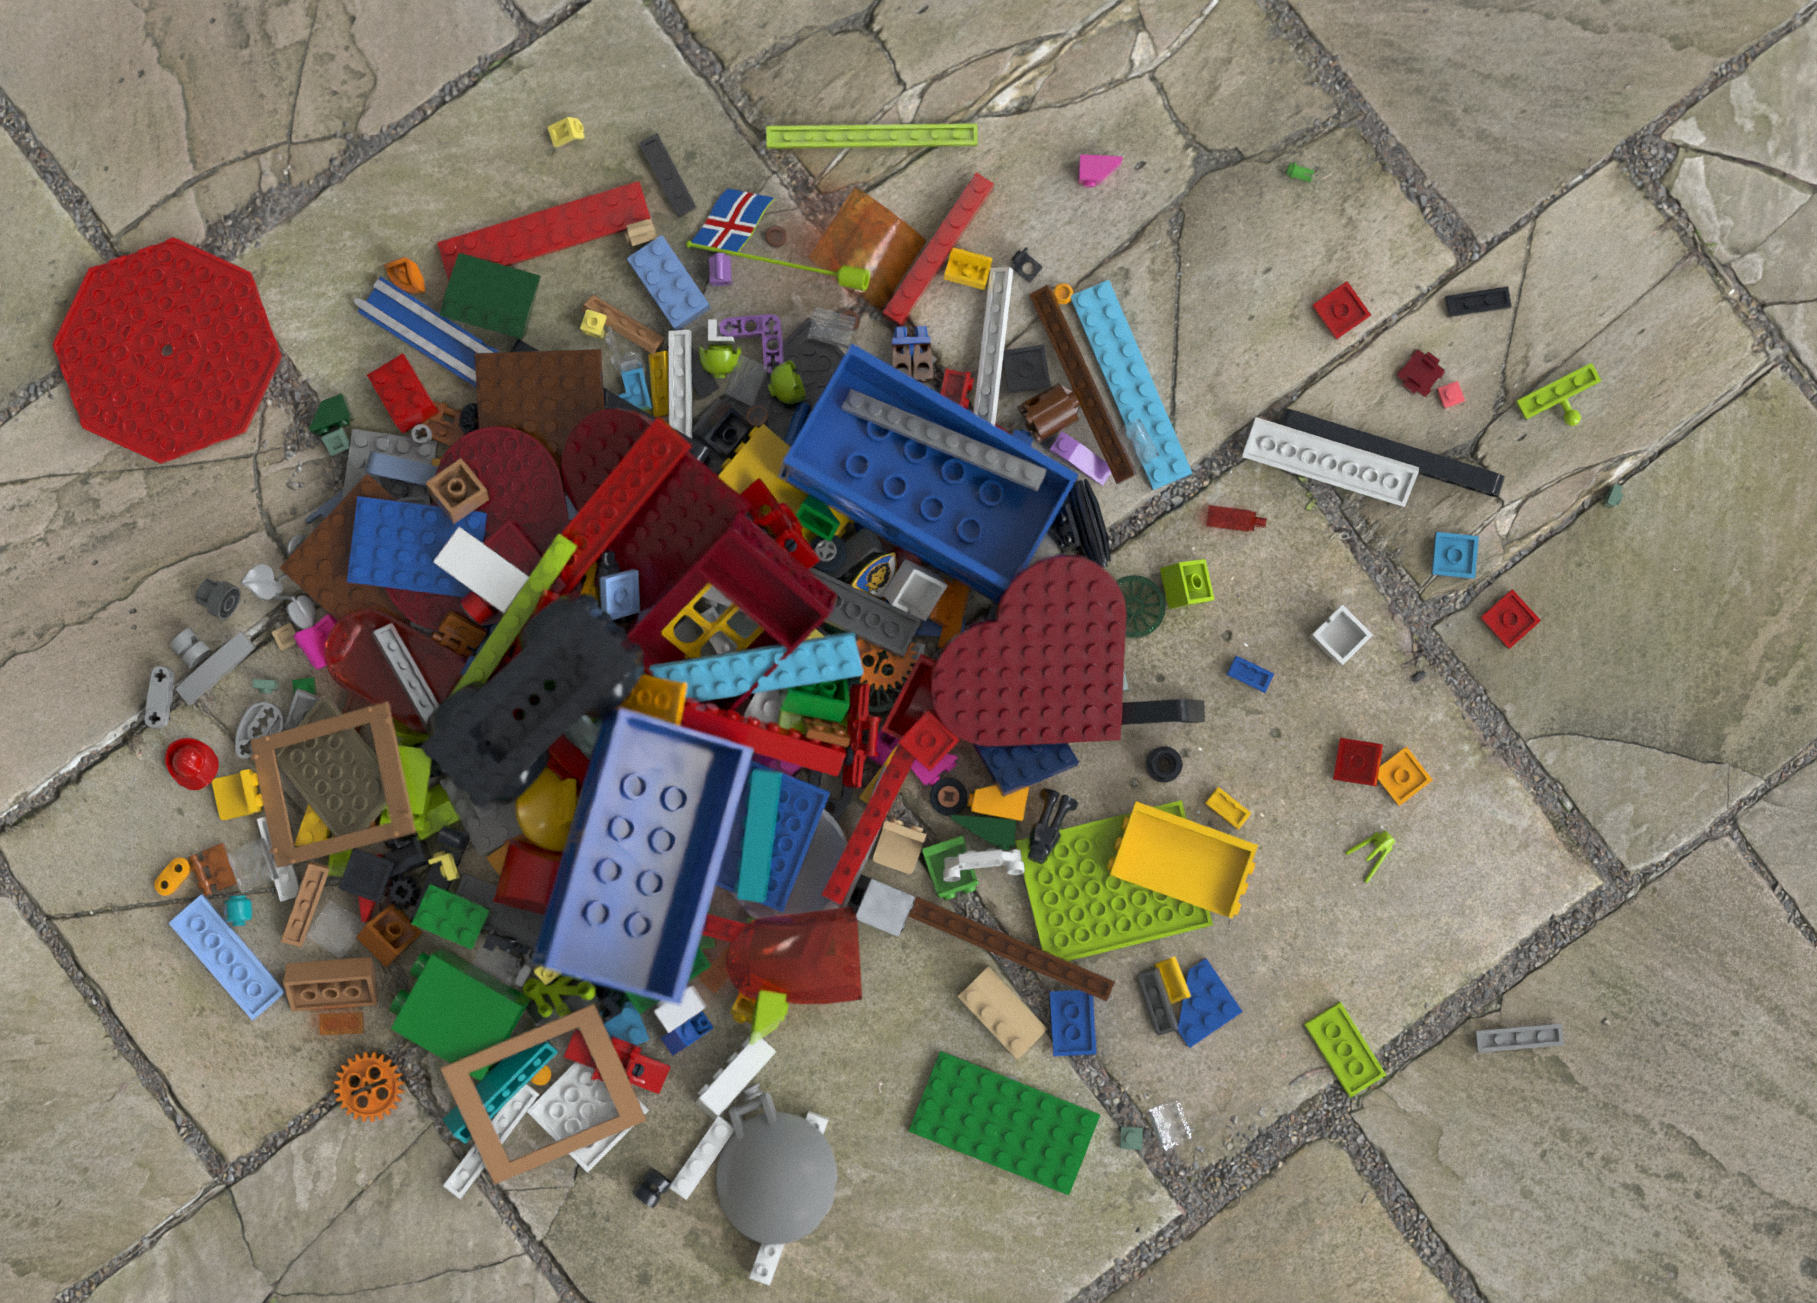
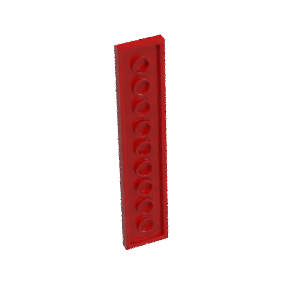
[437,181,651,281]
[542,417,692,596]

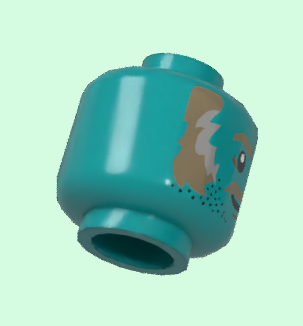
[224,895,253,926]

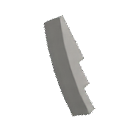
[175,632,256,705]

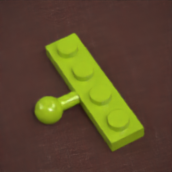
[1516,363,1602,426]

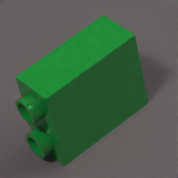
[389,947,531,1081]

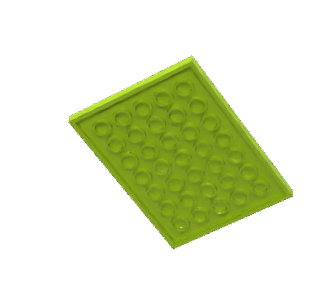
[1015,800,1213,961]

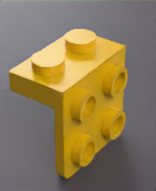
[212,769,264,820]

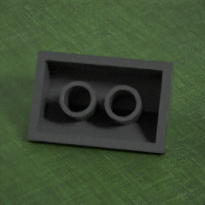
[526,978,602,1041]

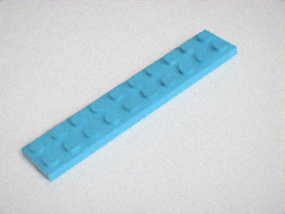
[1071,280,1192,490]
[644,632,863,702]

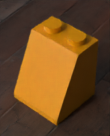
[967,785,1029,821]

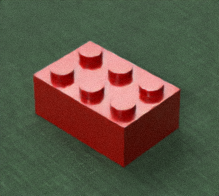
[367,353,439,434]

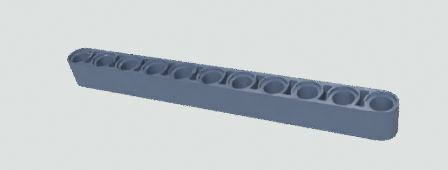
[365,452,578,520]

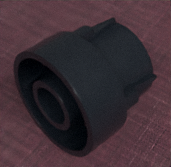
[1145,746,1183,783]

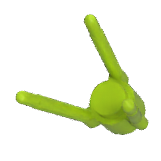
[1345,830,1396,883]

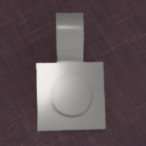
[514,948,535,987]

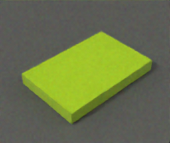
[384,745,432,815]

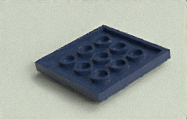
[972,743,1079,797]

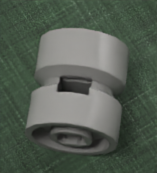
[169,628,211,668]

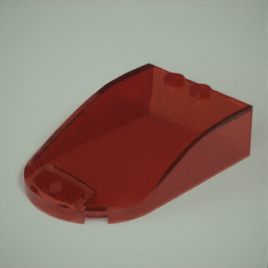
[324,609,467,735]
[726,907,862,1004]

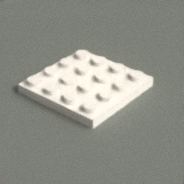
[527,1054,649,1173]

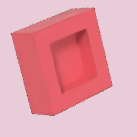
[1437,381,1465,409]

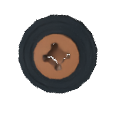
[930,778,968,816]

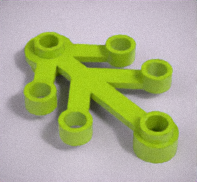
[523,973,596,1018]

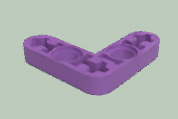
[719,314,784,375]

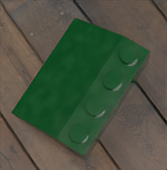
[439,253,541,339]

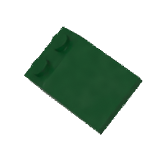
[950,815,1016,850]

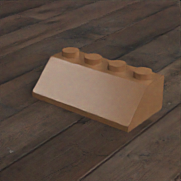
[283,957,378,1012]

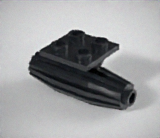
[1052,479,1111,568]

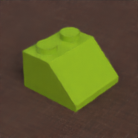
[1160,559,1215,610]
[416,783,461,840]
[749,990,789,1045]

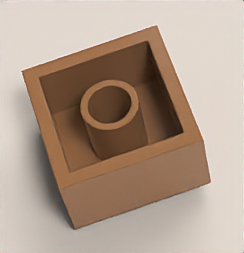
[426,459,489,524]

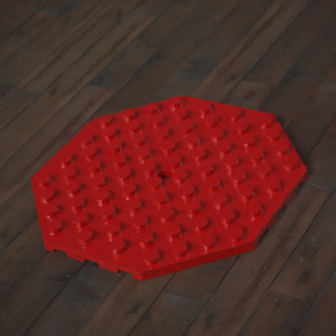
[52,237,282,464]

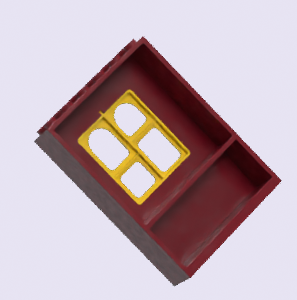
[624,511,837,711]

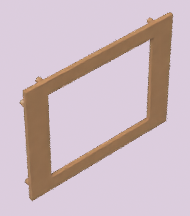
[250,702,415,868]
[441,1003,647,1184]

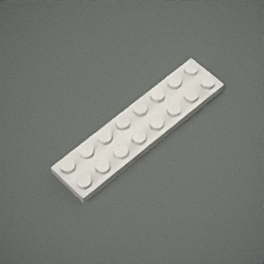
[1242,417,1419,507]

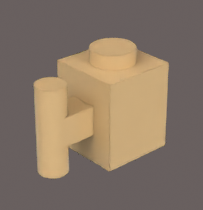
[625,219,657,250]

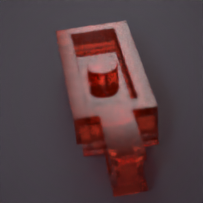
[1206,505,1267,532]

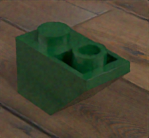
[309,393,354,436]

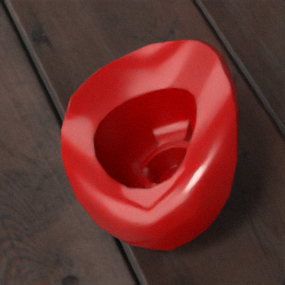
[165,738,219,790]

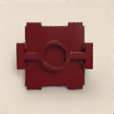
[1396,350,1445,397]

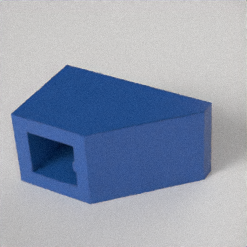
[661,1011,714,1056]

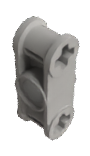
[144,666,175,729]

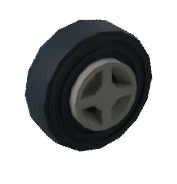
[810,535,847,572]

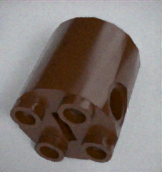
[1017,383,1080,442]

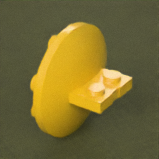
[515,767,579,852]

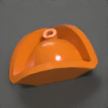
[383,256,426,294]

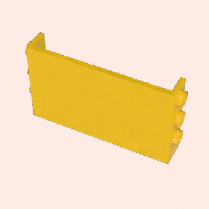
[718,424,854,545]
[1107,801,1258,919]

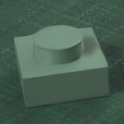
[321,427,350,456]
[1603,483,1623,508]
[253,679,279,694]
[1120,1127,1143,1150]

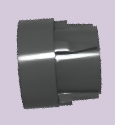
[195,578,241,620]

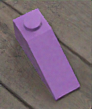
[1049,431,1111,487]

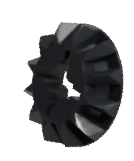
[459,403,479,434]

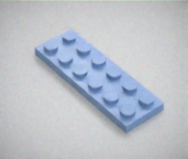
[169,894,286,1020]

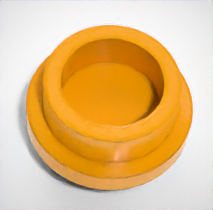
[1053,283,1074,305]
[531,1065,551,1085]

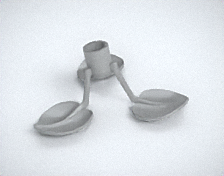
[240,534,316,630]

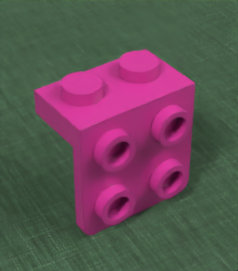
[293,614,356,669]

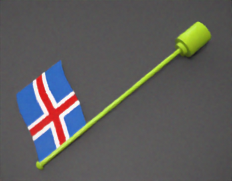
[686,189,870,291]

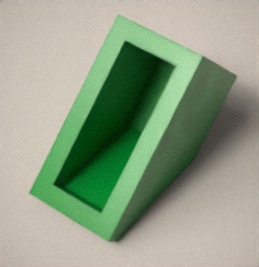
[796,495,841,542]

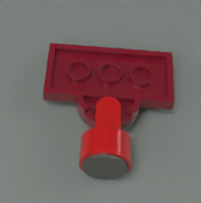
[460,520,567,625]

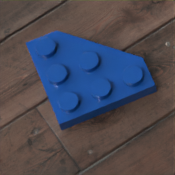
[1177,958,1243,1048]

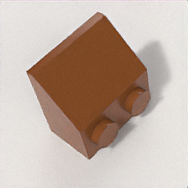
[356,904,423,968]

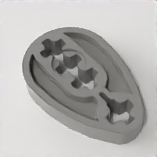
[235,702,285,759]

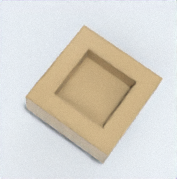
[272,622,297,651]

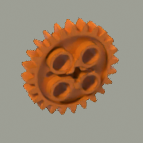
[855,637,917,691]
[334,1052,405,1122]

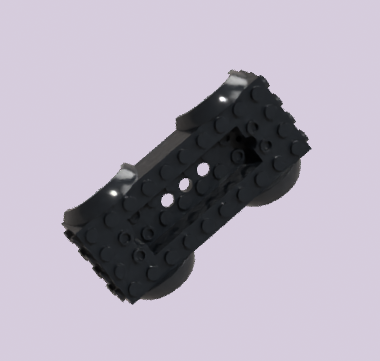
[421,593,645,809]

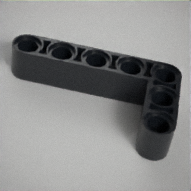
[1122,699,1205,725]
[410,825,470,924]

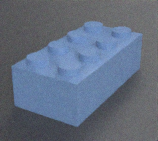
[627,235,711,331]

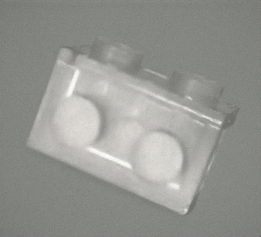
[1147,1099,1193,1151]

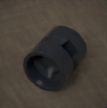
[632,1167,672,1209]

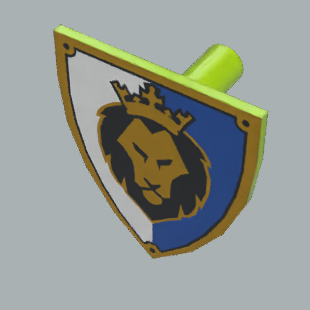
[851,552,897,601]

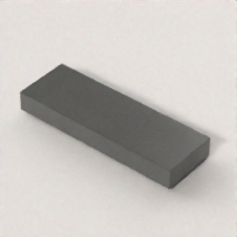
[1137,968,1179,1036]

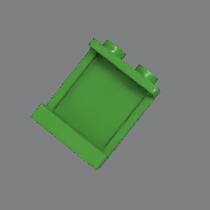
[922,835,979,901]

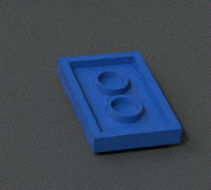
[1049,990,1097,1056]

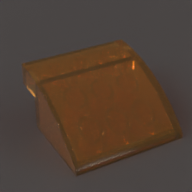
[809,187,927,311]

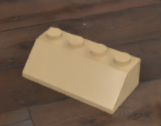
[957,966,1047,1060]

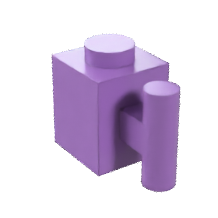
[709,253,732,286]

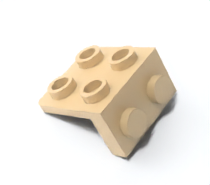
[873,818,926,874]

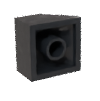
[691,398,754,460]

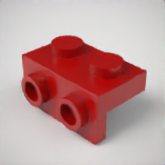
[940,369,974,409]

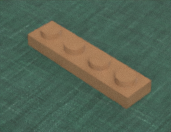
[581,295,665,354]
[281,861,330,948]

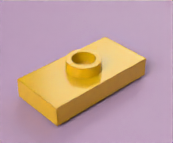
[1204,787,1252,830]
[1155,956,1191,1004]

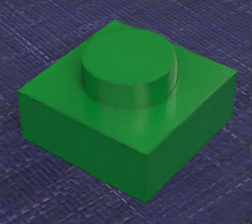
[292,677,317,696]

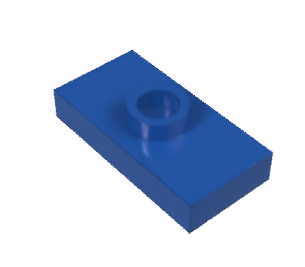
[1226,656,1274,693]

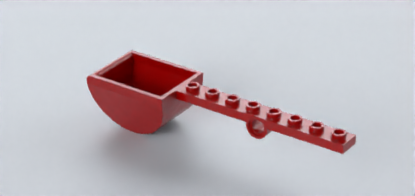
[822,653,947,905]
[493,839,755,947]

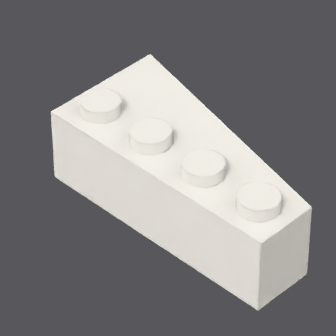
[695,1036,776,1120]

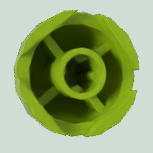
[699,345,742,378]
[768,360,806,404]

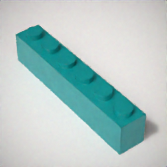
[735,768,782,903]
[442,1040,558,1144]

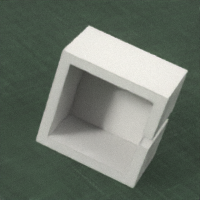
[883,559,948,621]
[1309,605,1373,667]
[654,985,707,1033]

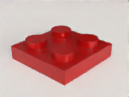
[1312,281,1371,340]
[1480,589,1541,650]
[898,710,959,772]
[1333,738,1383,787]

